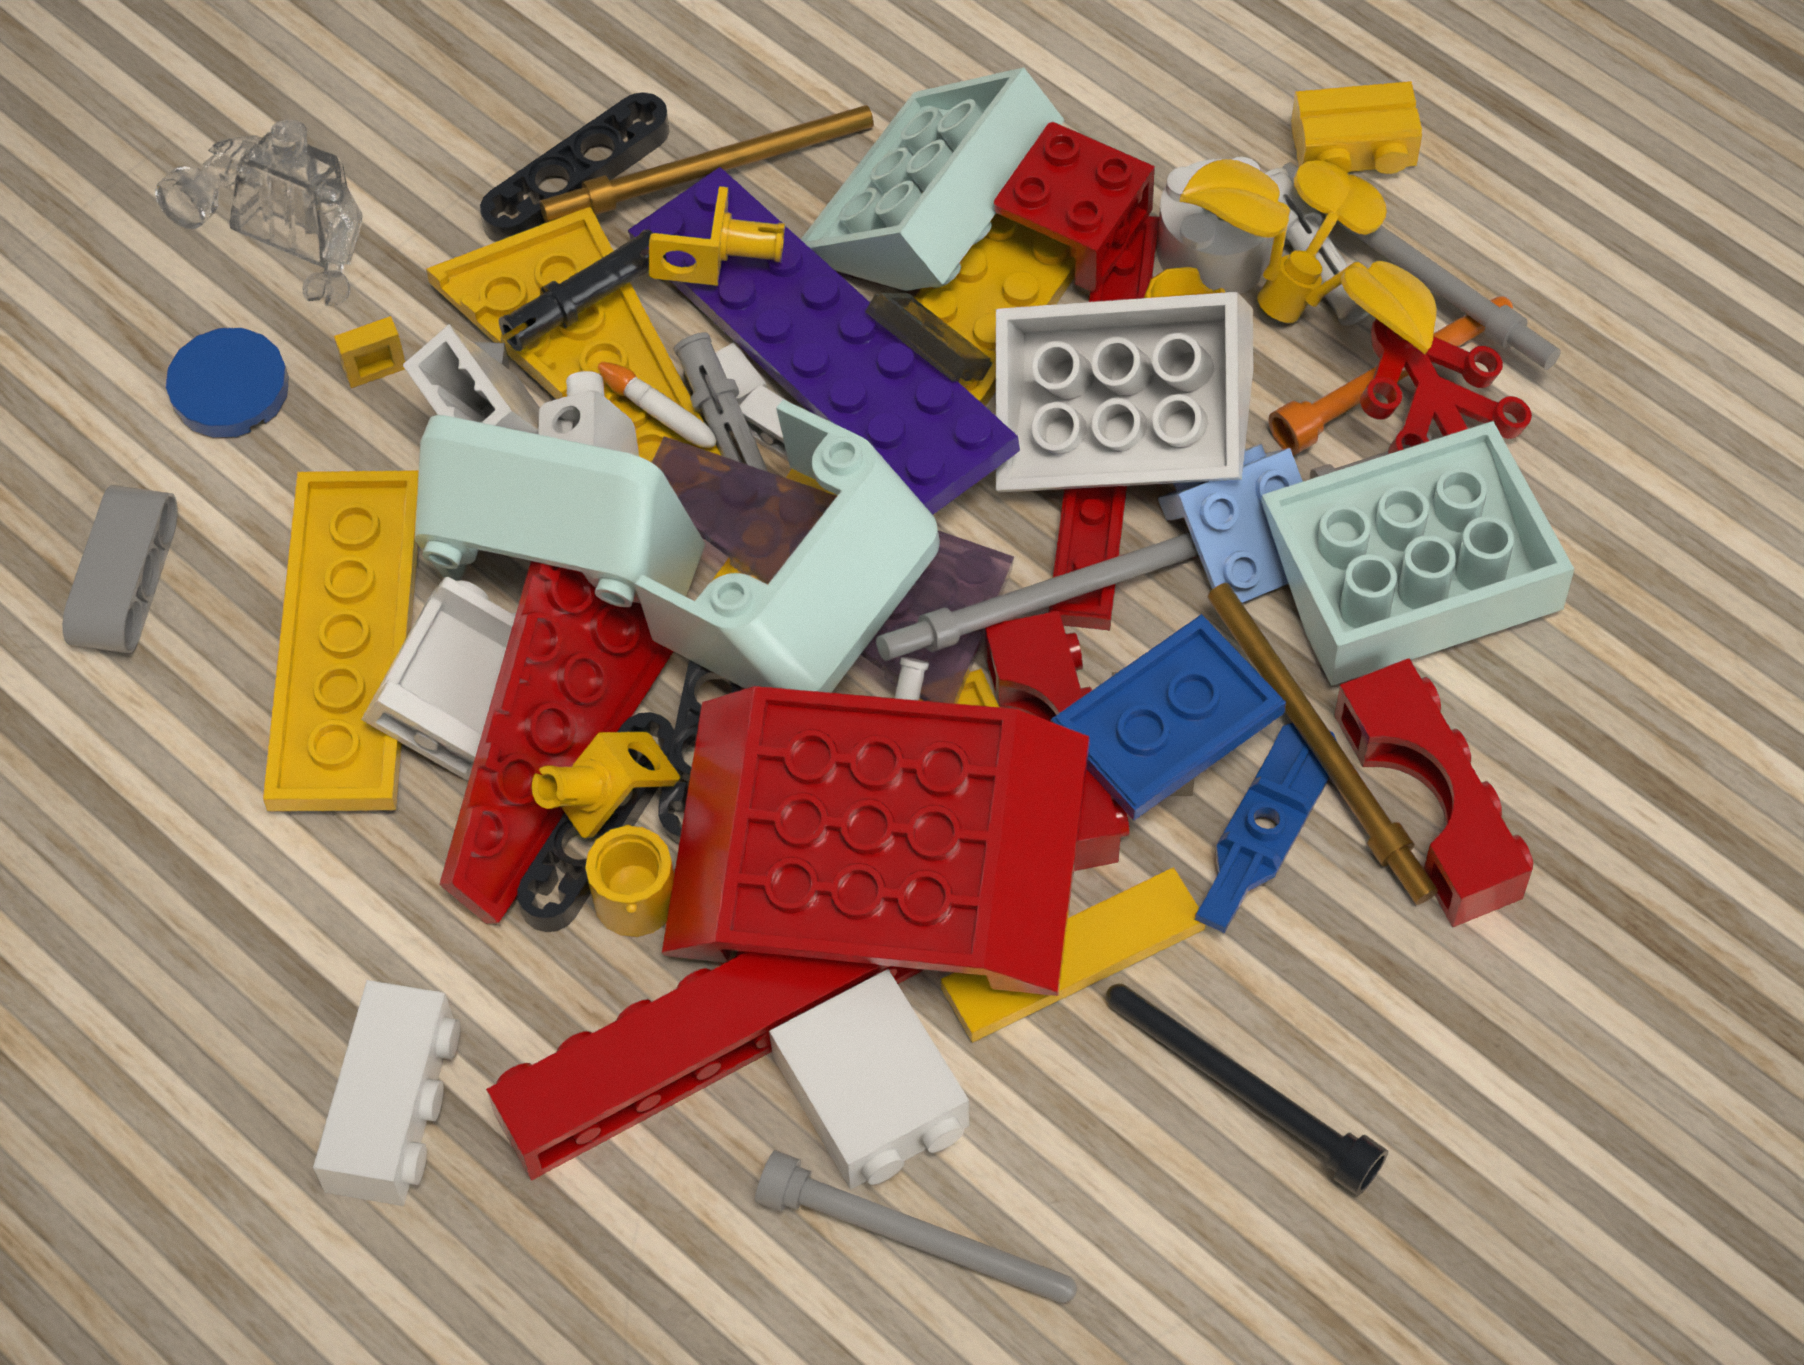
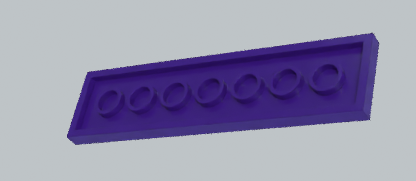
[628,167,1020,515]

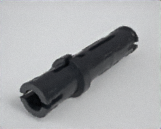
[498,230,667,352]

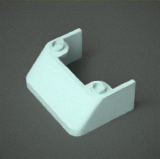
[635,399,940,693]
[415,415,706,607]

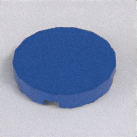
[166,328,289,438]

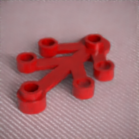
[1360,319,1532,454]

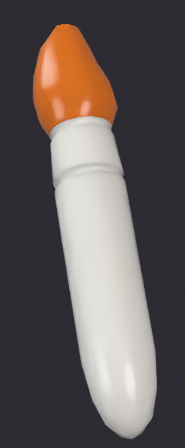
[598,362,716,448]

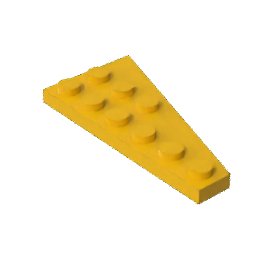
[426,207,732,507]

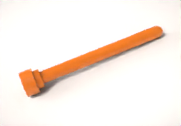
[1268,296,1513,456]

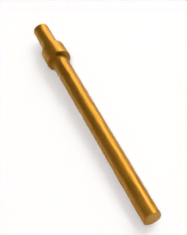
[540,105,874,223]
[1207,583,1438,905]

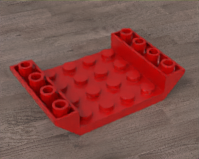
[662,686,1090,996]

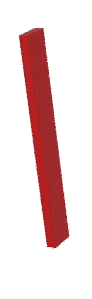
[1048,216,1159,631]

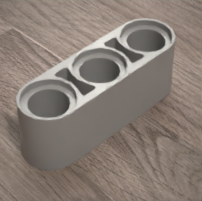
[62,485,178,653]

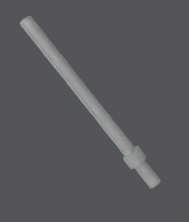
[1282,162,1561,370]
[876,533,1199,661]

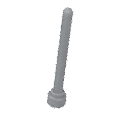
[755,1150,1077,1303]

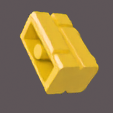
[1291,81,1422,174]

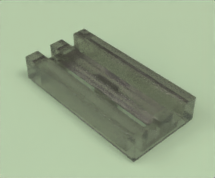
[865,293,993,382]

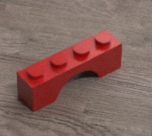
[984,611,1130,871]
[1334,658,1533,927]

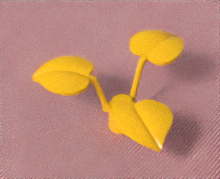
[1179,159,1437,355]

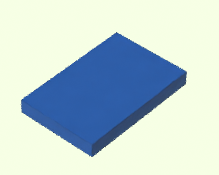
[1051,614,1286,821]

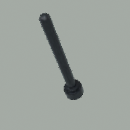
[1106,983,1389,1196]

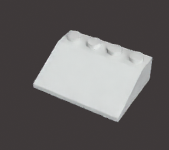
[996,292,1253,493]

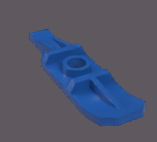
[1194,723,1337,933]

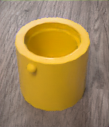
[585,825,674,937]

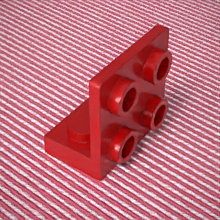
[994,122,1155,293]

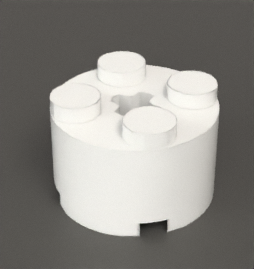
[1157,157,1279,294]

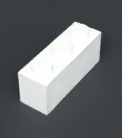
[313,980,460,1206]

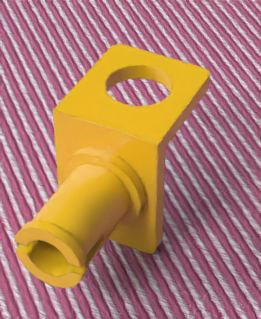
[649,186,785,286]
[532,732,680,838]

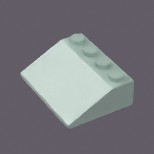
[801,67,1064,291]
[1261,421,1574,686]

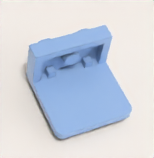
[1158,444,1303,603]

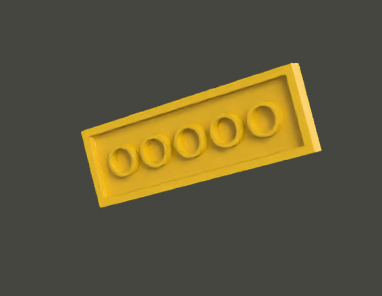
[263,470,419,811]

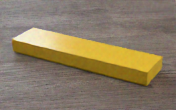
[941,867,1206,1043]

